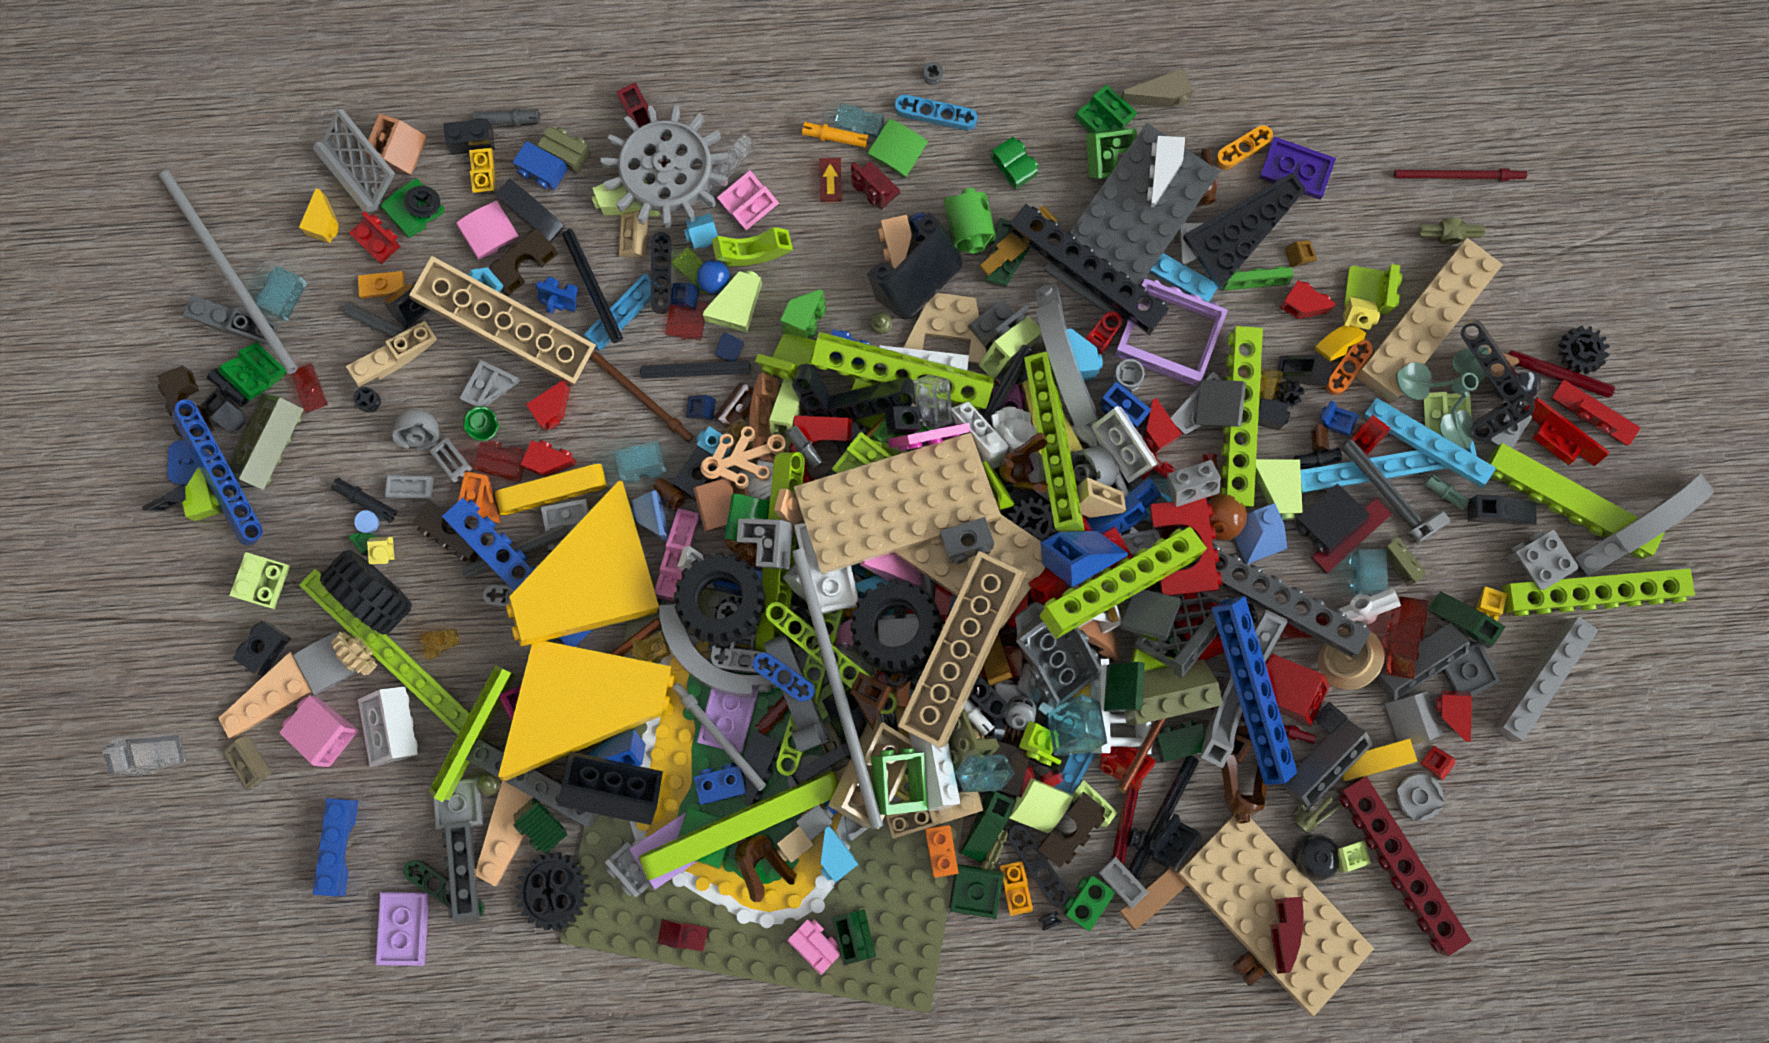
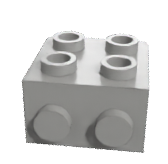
[1506,529,1578,590]

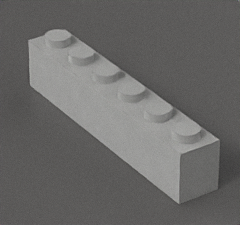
[1493,616,1598,742]

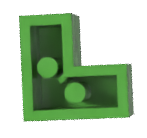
[1086,128,1137,179]

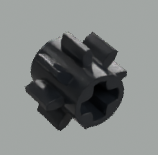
[1275,379,1305,408]

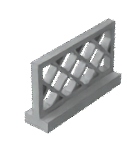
[312,109,395,212]

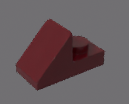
[657,919,708,951]

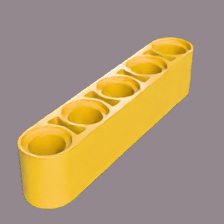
[494,464,607,515]

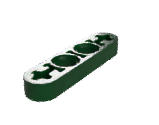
[403,860,485,917]

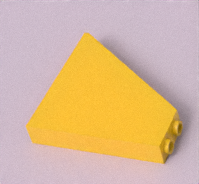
[506,481,659,647]
[498,641,675,781]

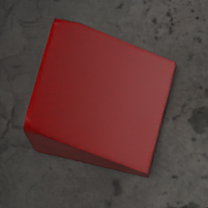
[1420,745,1455,781]

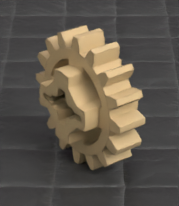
[331,632,377,675]

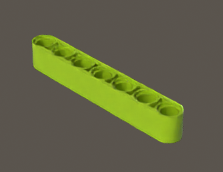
[766,602,898,714]

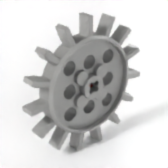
[601,105,729,228]

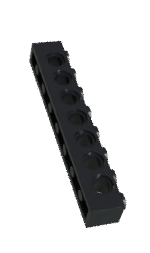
[1008,204,1169,336]

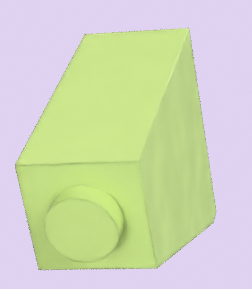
[592,179,660,216]
[703,271,762,333]
[978,316,1042,380]
[769,379,804,451]
[1255,459,1302,520]

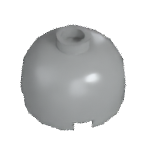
[393,408,439,451]

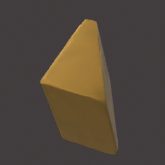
[1285,240,1317,267]

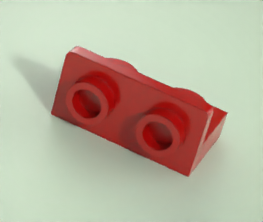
[349,211,401,265]
[1099,746,1156,791]

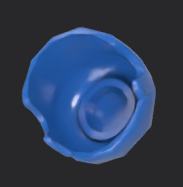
[697,260,730,294]

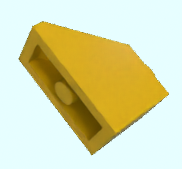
[299,188,339,243]

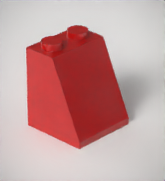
[1265,654,1330,727]

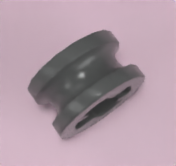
[923,62,943,85]

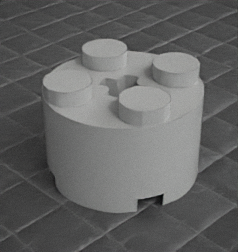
[1071,446,1119,487]

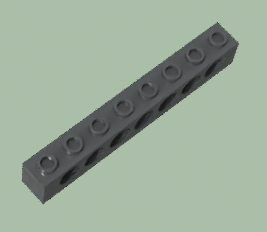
[1190,544,1371,660]

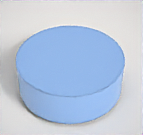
[354,510,379,534]

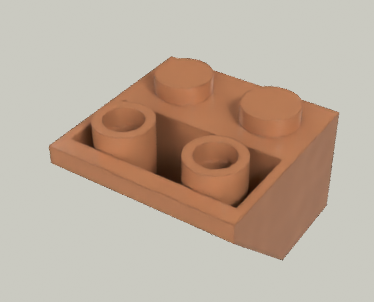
[366,113,427,176]
[693,478,750,532]

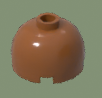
[1207,494,1248,541]

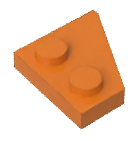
[458,472,501,524]

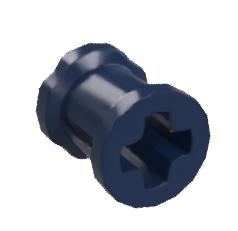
[908,212,926,241]

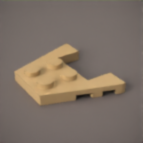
[903,293,987,365]

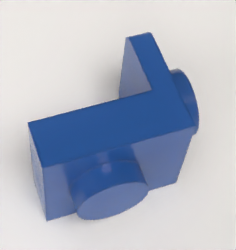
[1320,401,1359,437]

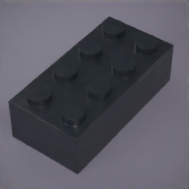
[557,752,663,825]

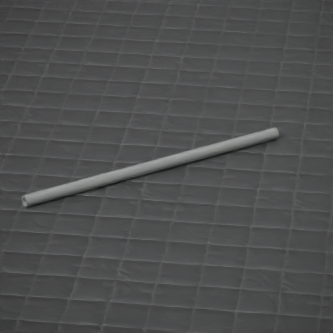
[159,170,298,374]
[792,548,883,829]

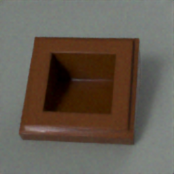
[1311,424,1329,451]

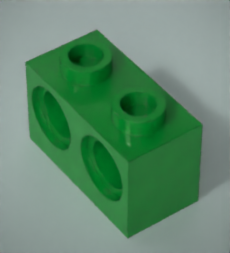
[1063,875,1116,932]

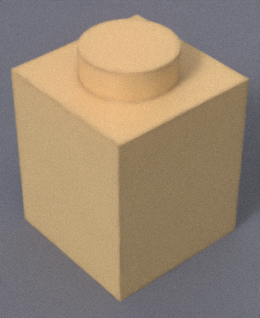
[777,826,815,863]

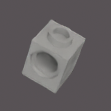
[796,804,834,840]

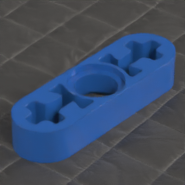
[753,653,815,701]

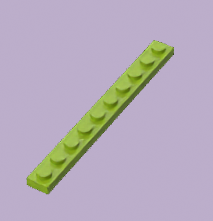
[299,568,470,735]

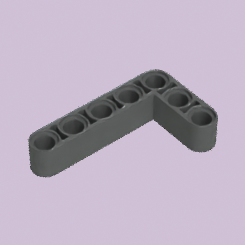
[764,634,829,752]

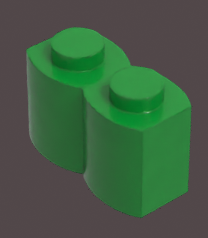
[990,137,1038,190]

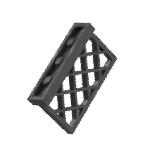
[1135,592,1230,678]

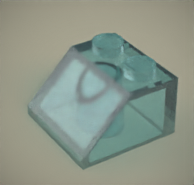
[1047,694,1108,756]

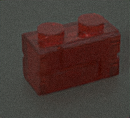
[473,440,525,483]

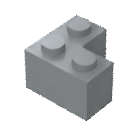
[737,519,793,569]

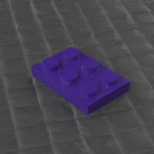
[1259,136,1336,200]

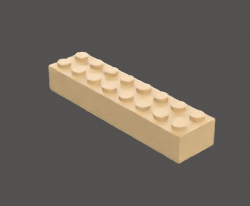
[1355,238,1503,403]
[409,256,596,387]
[898,551,1026,748]

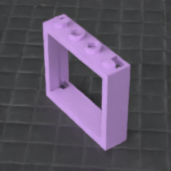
[1114,279,1228,387]

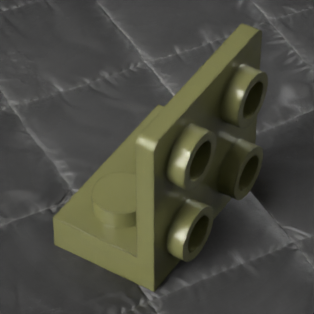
[948,708,1000,773]

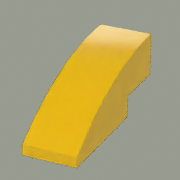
[1342,739,1417,781]

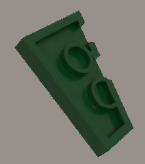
[984,218,1030,287]

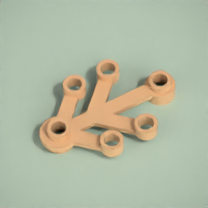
[701,426,786,489]

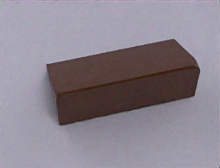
[714,383,753,432]

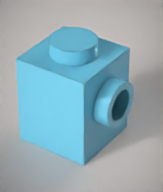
[684,213,718,249]
[697,426,731,459]

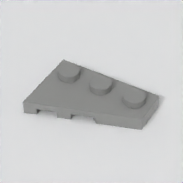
[1170,371,1222,435]

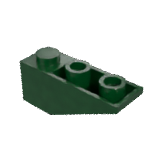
[1428,591,1506,648]
[960,788,1016,863]

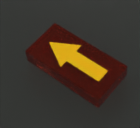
[819,158,842,202]

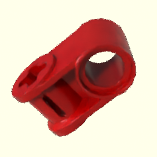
[1085,311,1122,355]

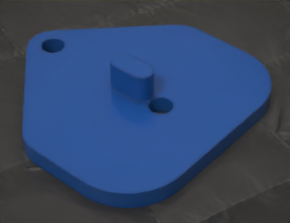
[168,440,211,485]

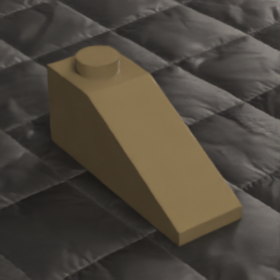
[1121,69,1193,108]

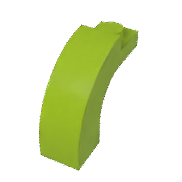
[712,227,793,266]

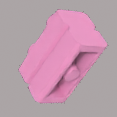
[787,919,841,975]

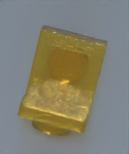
[1260,369,1283,399]
[631,632,671,663]

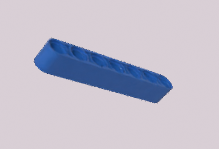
[172,399,263,546]

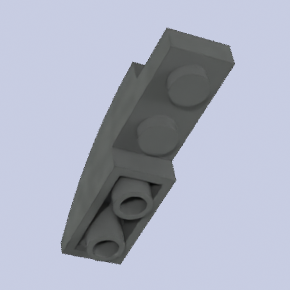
[183,295,279,345]

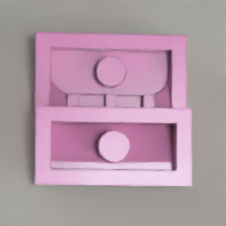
[716,171,779,231]
[456,201,519,260]

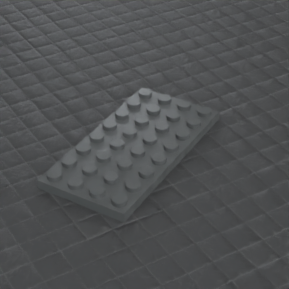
[1044,123,1220,315]

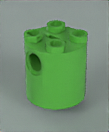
[944,188,996,254]

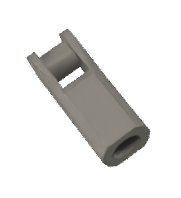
[1408,510,1450,544]

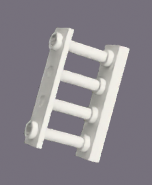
[1090,659,1153,754]

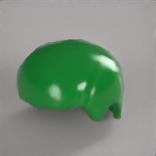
[463,406,499,441]

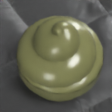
[870,312,892,334]
[478,772,502,795]

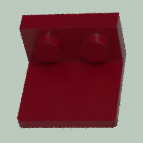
[851,161,900,210]

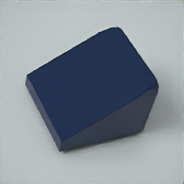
[671,283,700,309]
[715,332,744,361]
[686,395,716,420]

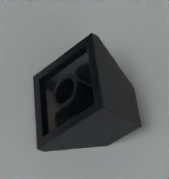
[383,281,430,329]

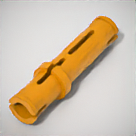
[802,121,868,148]

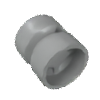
[1111,359,1145,393]

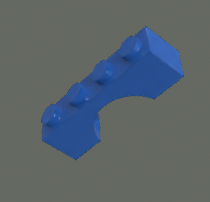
[313,798,359,897]

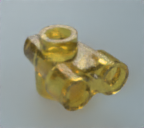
[420,628,460,660]

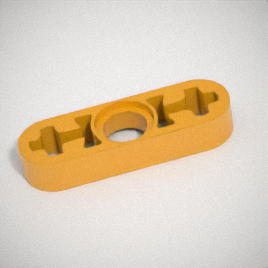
[1216,125,1273,170]

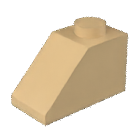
[1077,478,1126,518]

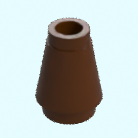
[653,478,686,510]

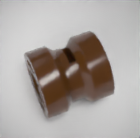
[1232,951,1266,986]

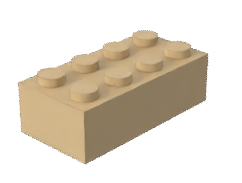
[828,722,912,829]

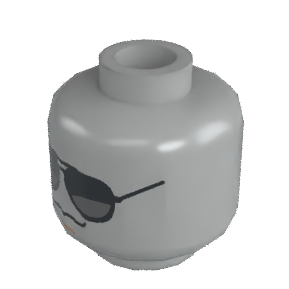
[1005,695,1036,730]

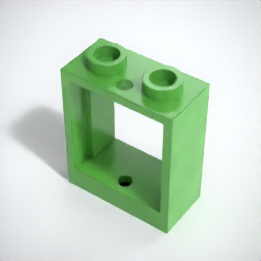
[871,748,928,815]

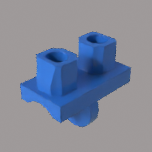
[536,277,578,314]

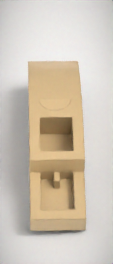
[346,321,437,387]
[886,787,984,839]

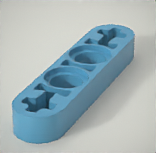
[895,95,977,131]

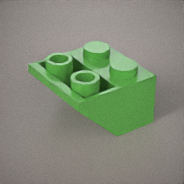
[780,289,827,339]

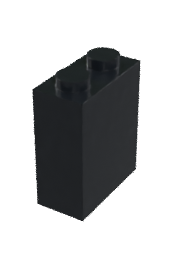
[1296,483,1370,556]

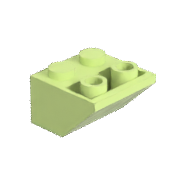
[229,552,290,609]

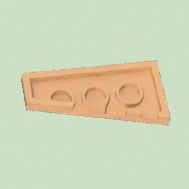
[218,652,312,739]
[476,781,544,886]

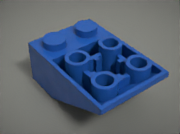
[1040,531,1128,587]

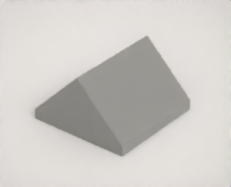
[1384,691,1444,745]

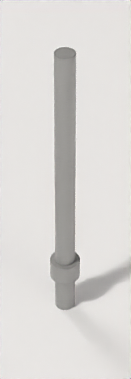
[672,683,766,791]

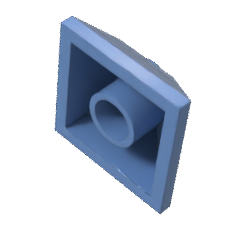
[630,490,669,543]
[1234,503,1287,565]

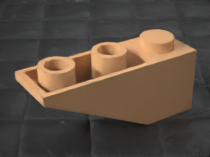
[878,214,912,269]

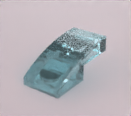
[835,104,885,138]

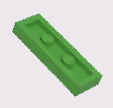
[1223,266,1294,291]

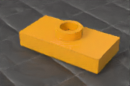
[358,271,405,299]

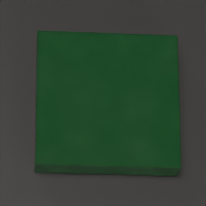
[1104,662,1145,712]
[950,864,1004,919]

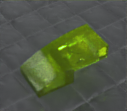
[671,247,705,293]

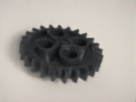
[515,852,591,930]

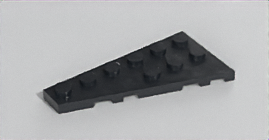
[1183,172,1306,290]

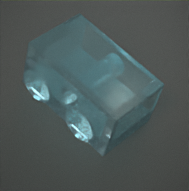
[256,266,307,321]
[614,441,667,483]
[1350,549,1389,597]
[955,755,1015,792]

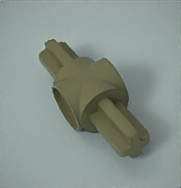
[1418,217,1485,245]

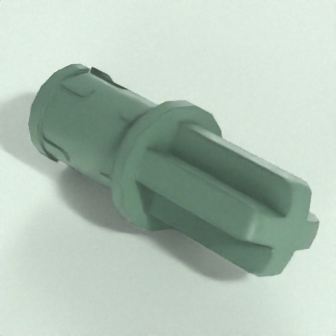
[1424,474,1469,509]

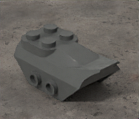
[1015,602,1101,710]

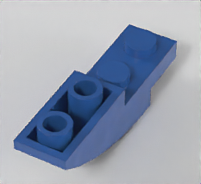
[1087,478,1161,533]

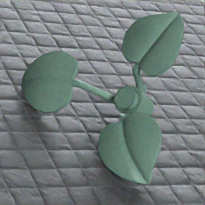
[1396,347,1489,449]

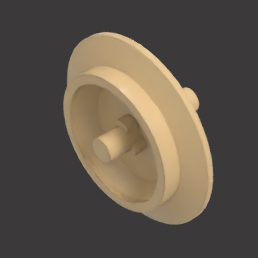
[1318,628,1385,690]

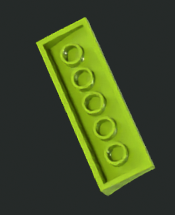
[428,664,516,802]

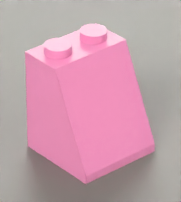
[279,695,359,767]

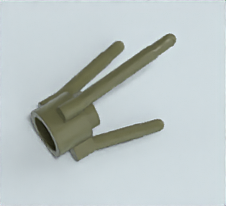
[1293,797,1343,833]

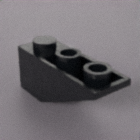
[1468,495,1537,525]
[822,687,866,759]
[744,731,781,806]

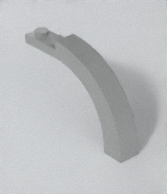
[1035,282,1098,428]
[1575,472,1714,576]
[659,605,782,698]
[1201,609,1287,768]

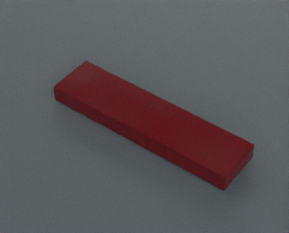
[1310,497,1392,574]

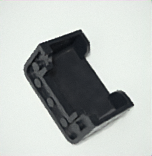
[867,212,962,320]

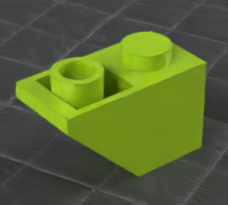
[182,468,221,521]

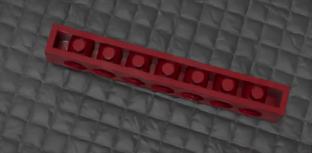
[1337,776,1472,956]

